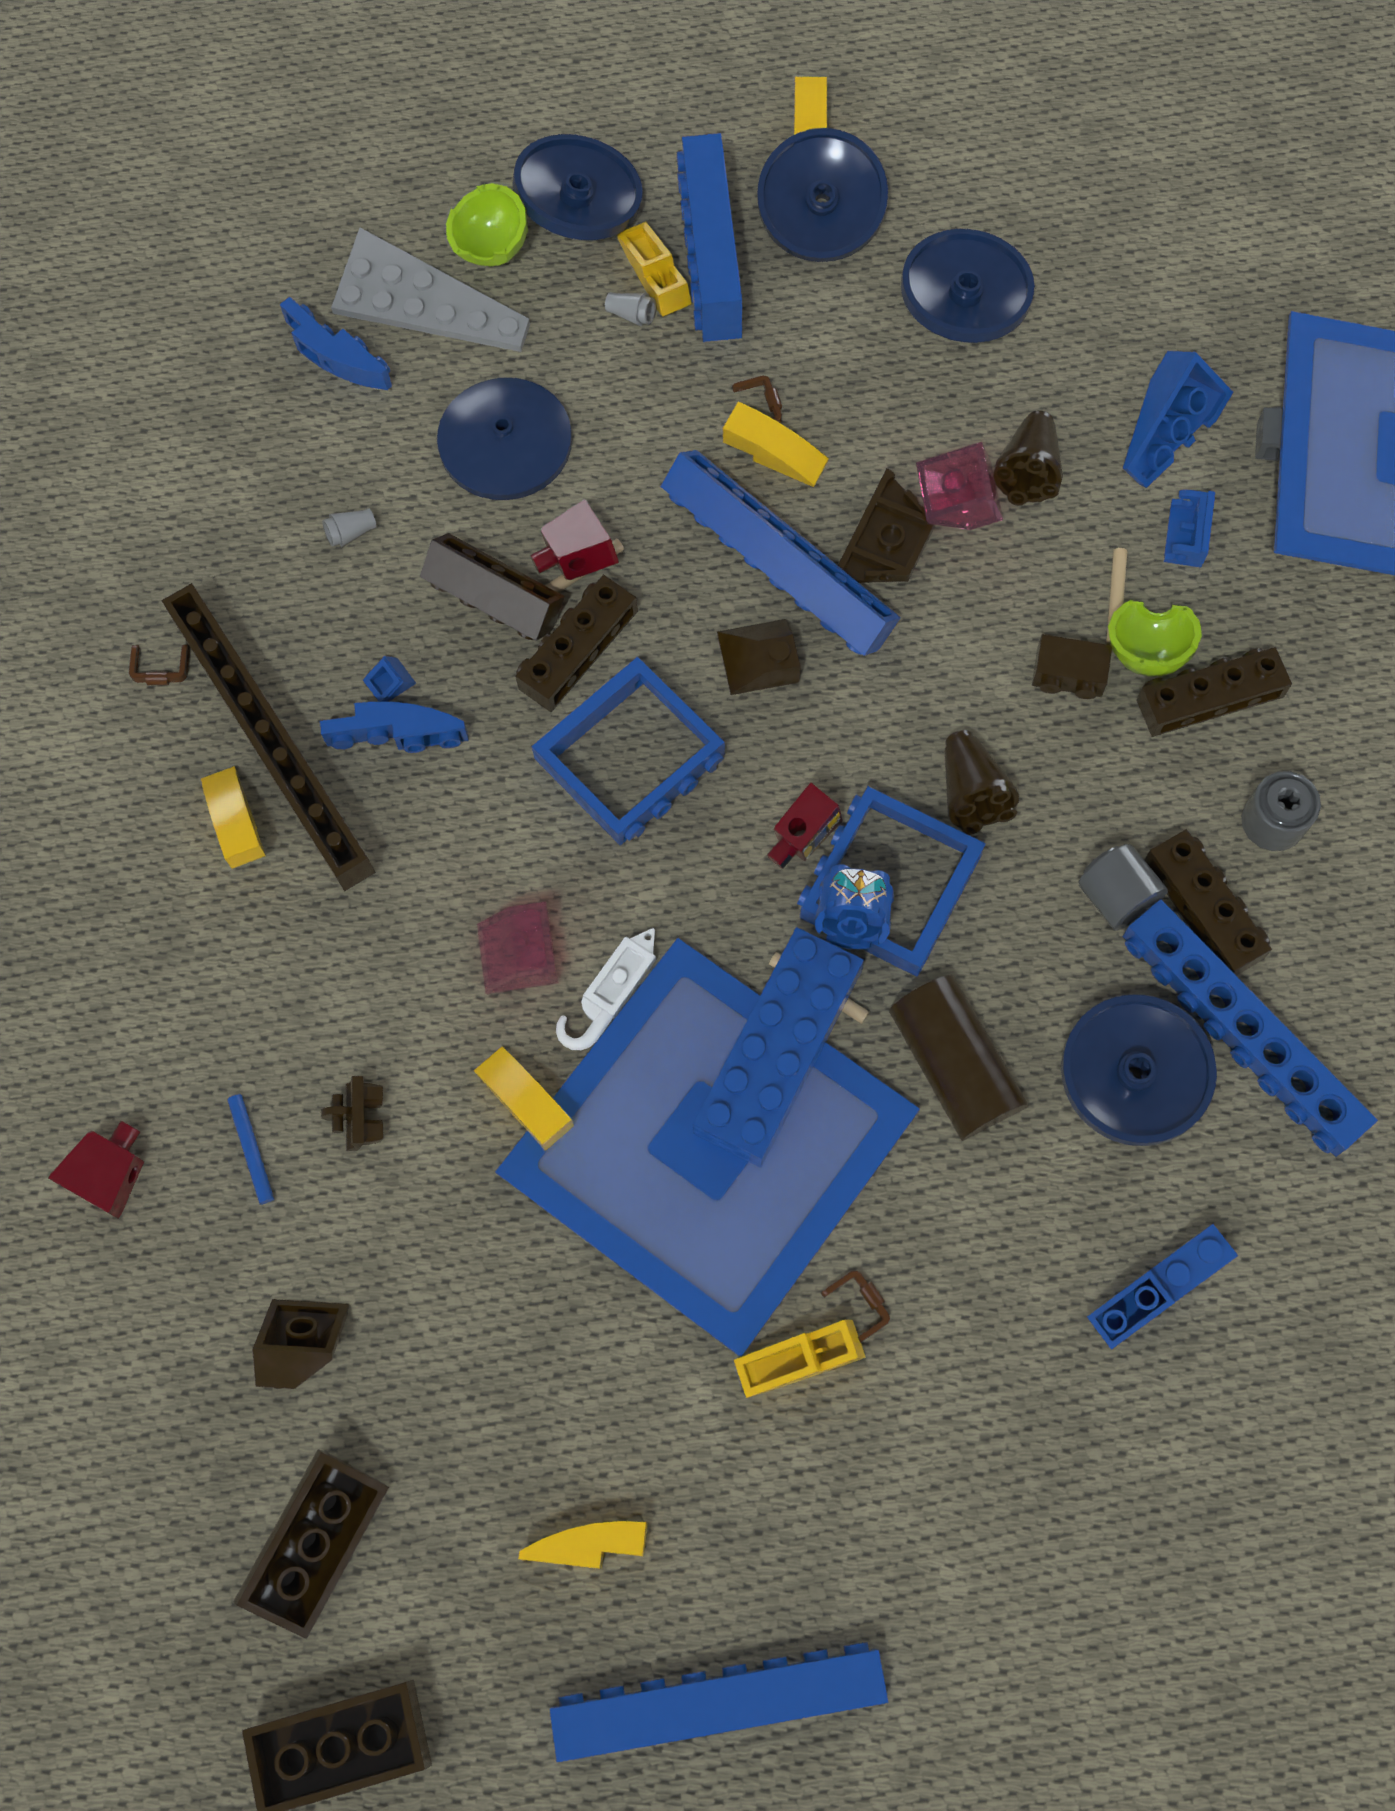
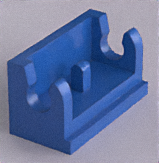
[1163,490,1215,568]

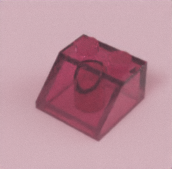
[916,442,1003,530]
[477,901,559,994]

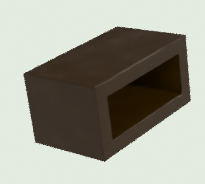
[1032,634,1112,700]

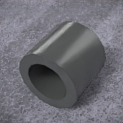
[1241,771,1321,851]
[1078,844,1168,931]

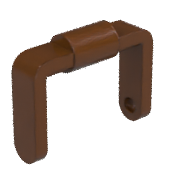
[732,375,782,423]
[129,645,190,685]
[821,1271,890,1343]

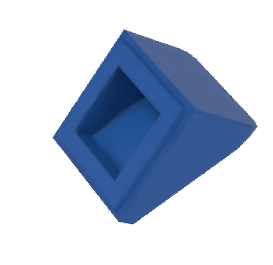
[363,656,416,702]

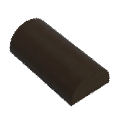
[889,975,1029,1141]
[233,1449,389,1639]

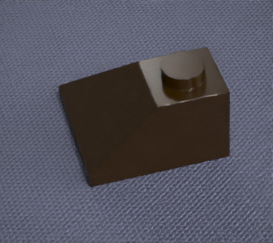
[717,619,800,695]
[252,1299,349,1389]

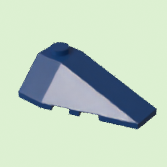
[1123,351,1233,488]

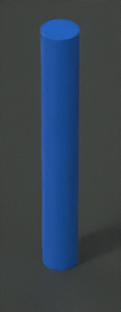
[227,1094,274,1205]

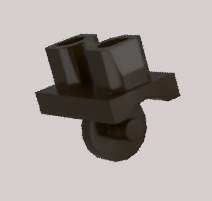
[321,1076,383,1151]

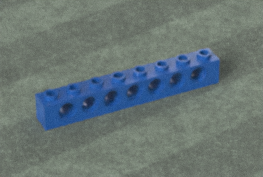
[1122,899,1378,1157]

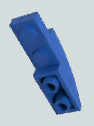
[280,297,392,390]
[320,702,469,753]
[1087,1224,1238,1350]

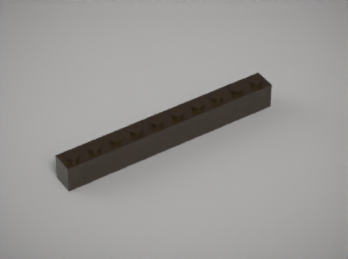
[161,583,376,892]

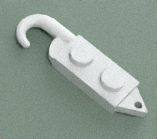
[556,928,656,1051]

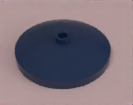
[757,128,888,262]
[512,134,642,240]
[901,229,1035,343]
[437,378,572,500]
[1061,994,1217,1146]

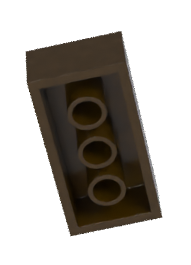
[242,1680,432,1811]

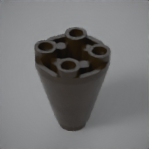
[993,410,1063,506]
[945,730,1019,835]

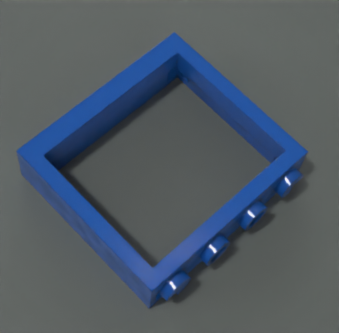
[531,657,725,846]
[797,786,986,977]

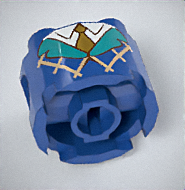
[815,864,894,949]

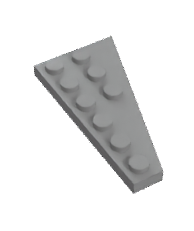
[331,228,530,352]

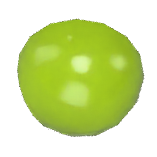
[446,183,528,266]
[1108,600,1202,677]

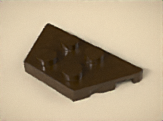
[838,468,937,583]

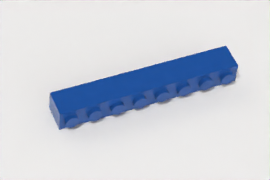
[660,450,901,656]
[550,1642,889,1762]

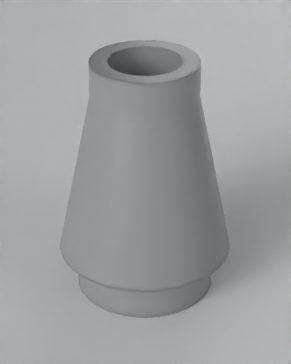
[605,292,656,326]
[322,508,376,547]

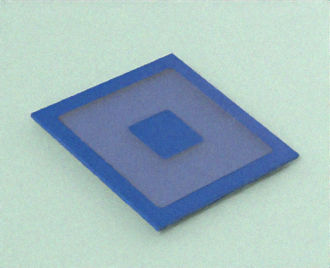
[1274,311,1395,575]
[495,938,920,1357]

